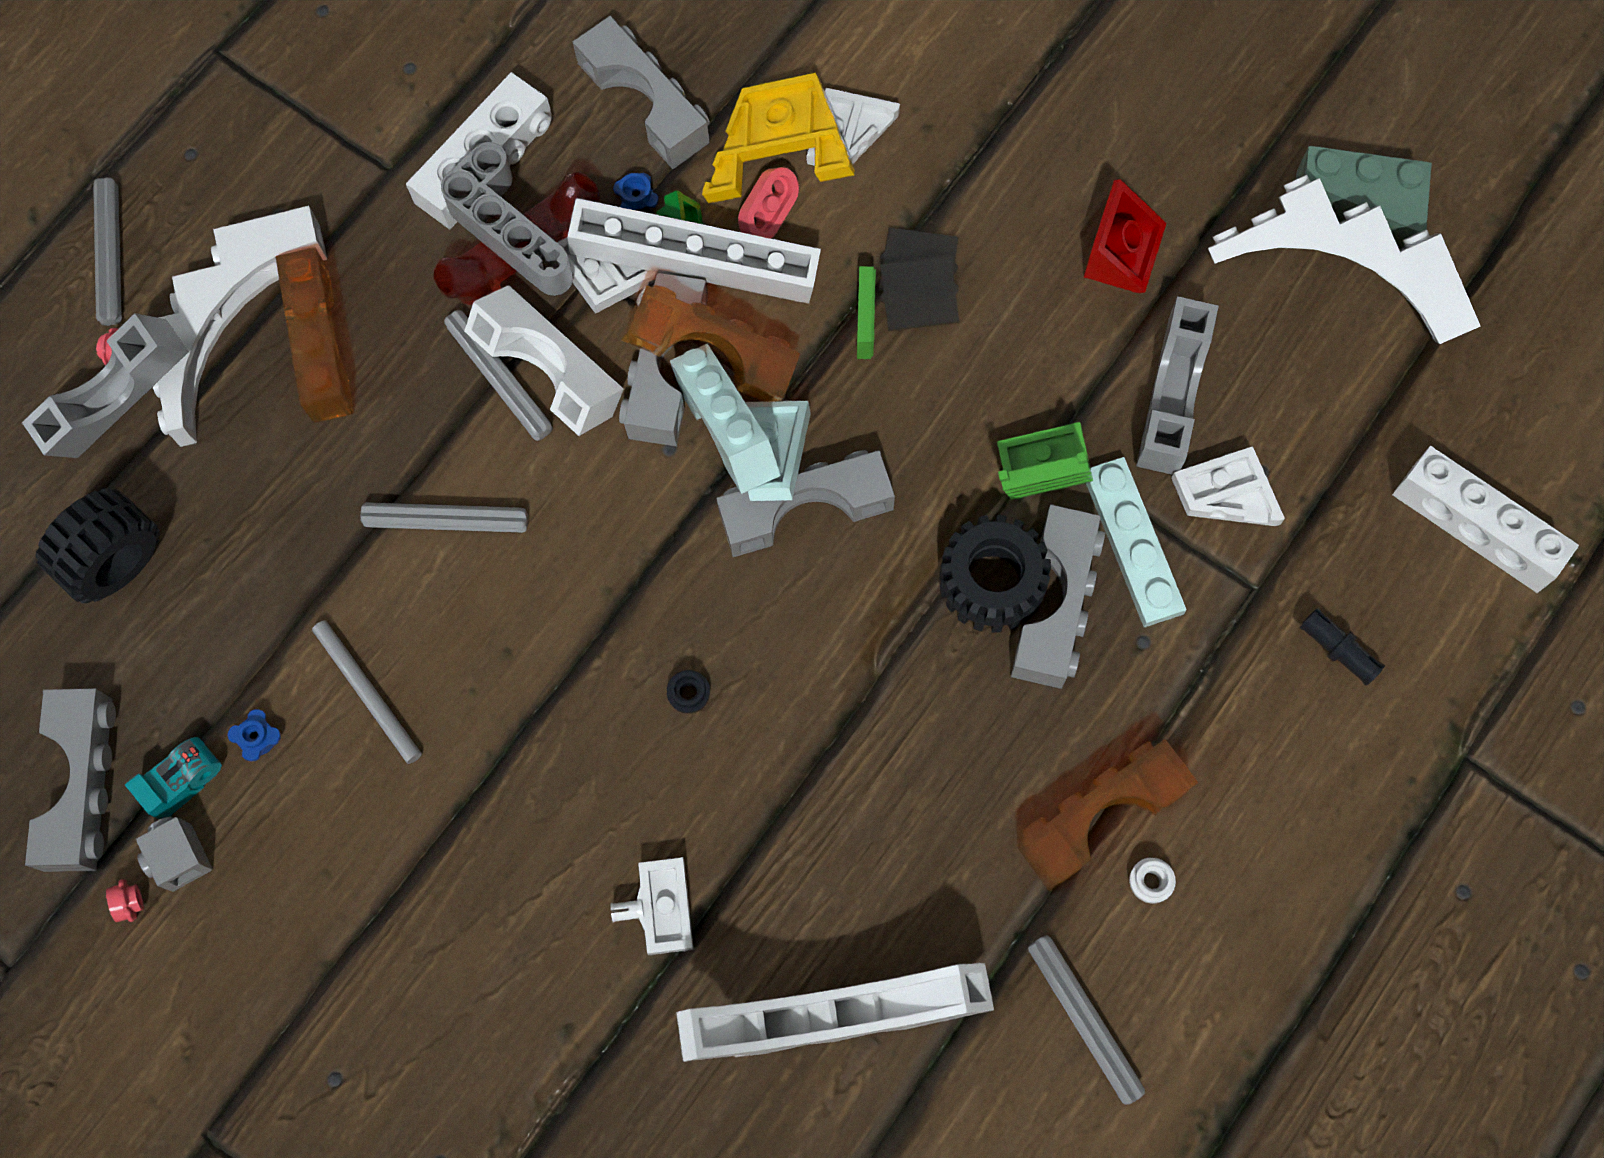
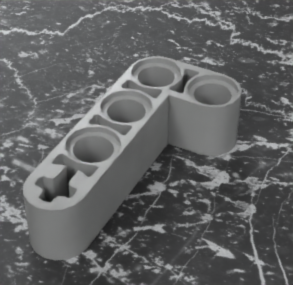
[441,142,573,296]

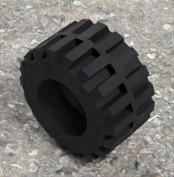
[36,488,160,604]
[939,515,1051,633]

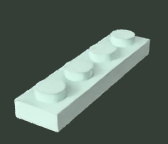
[1086,457,1187,627]

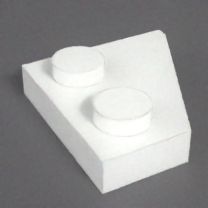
[557,237,658,314]

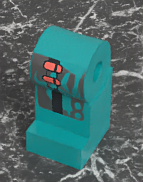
[125,737,222,820]

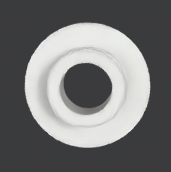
[1129,858,1176,904]

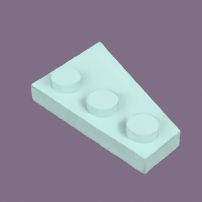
[745,401,811,501]

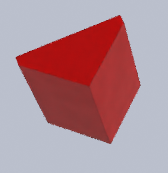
[1084,179,1167,293]

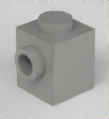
[136,817,213,892]

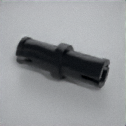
[1299,607,1385,686]

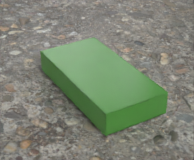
[857,266,876,359]

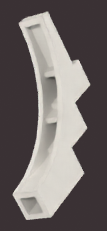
[1208,175,1480,344]
[153,206,327,447]
[676,963,994,1061]

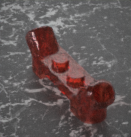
[433,172,601,306]

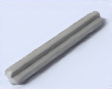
[93,177,122,326]
[444,310,553,441]
[360,502,528,533]
[1028,935,1145,1105]

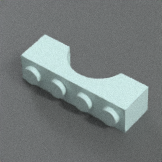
[670,344,781,494]

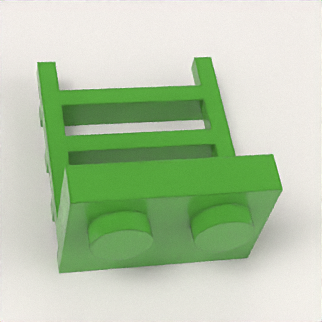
[997,422,1093,500]

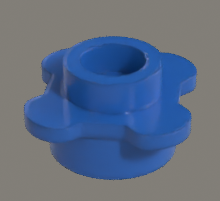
[613,173,659,211]
[228,709,281,762]

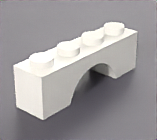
[464,285,624,436]

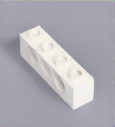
[406,72,553,229]
[1392,446,1579,593]

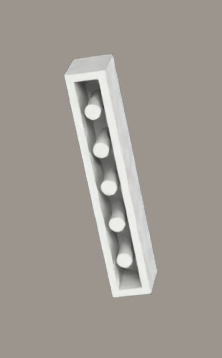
[568,198,821,304]

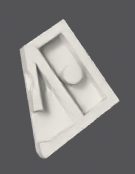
[807,88,900,166]
[1171,446,1285,526]

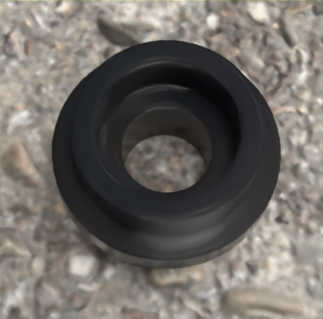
[667,670,710,714]

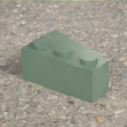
[1296,146,1432,249]

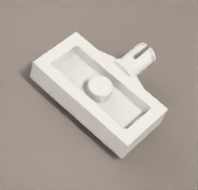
[611,857,694,955]

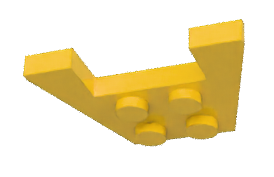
[702,73,855,203]

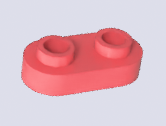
[738,167,799,239]

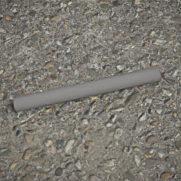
[312,620,422,764]

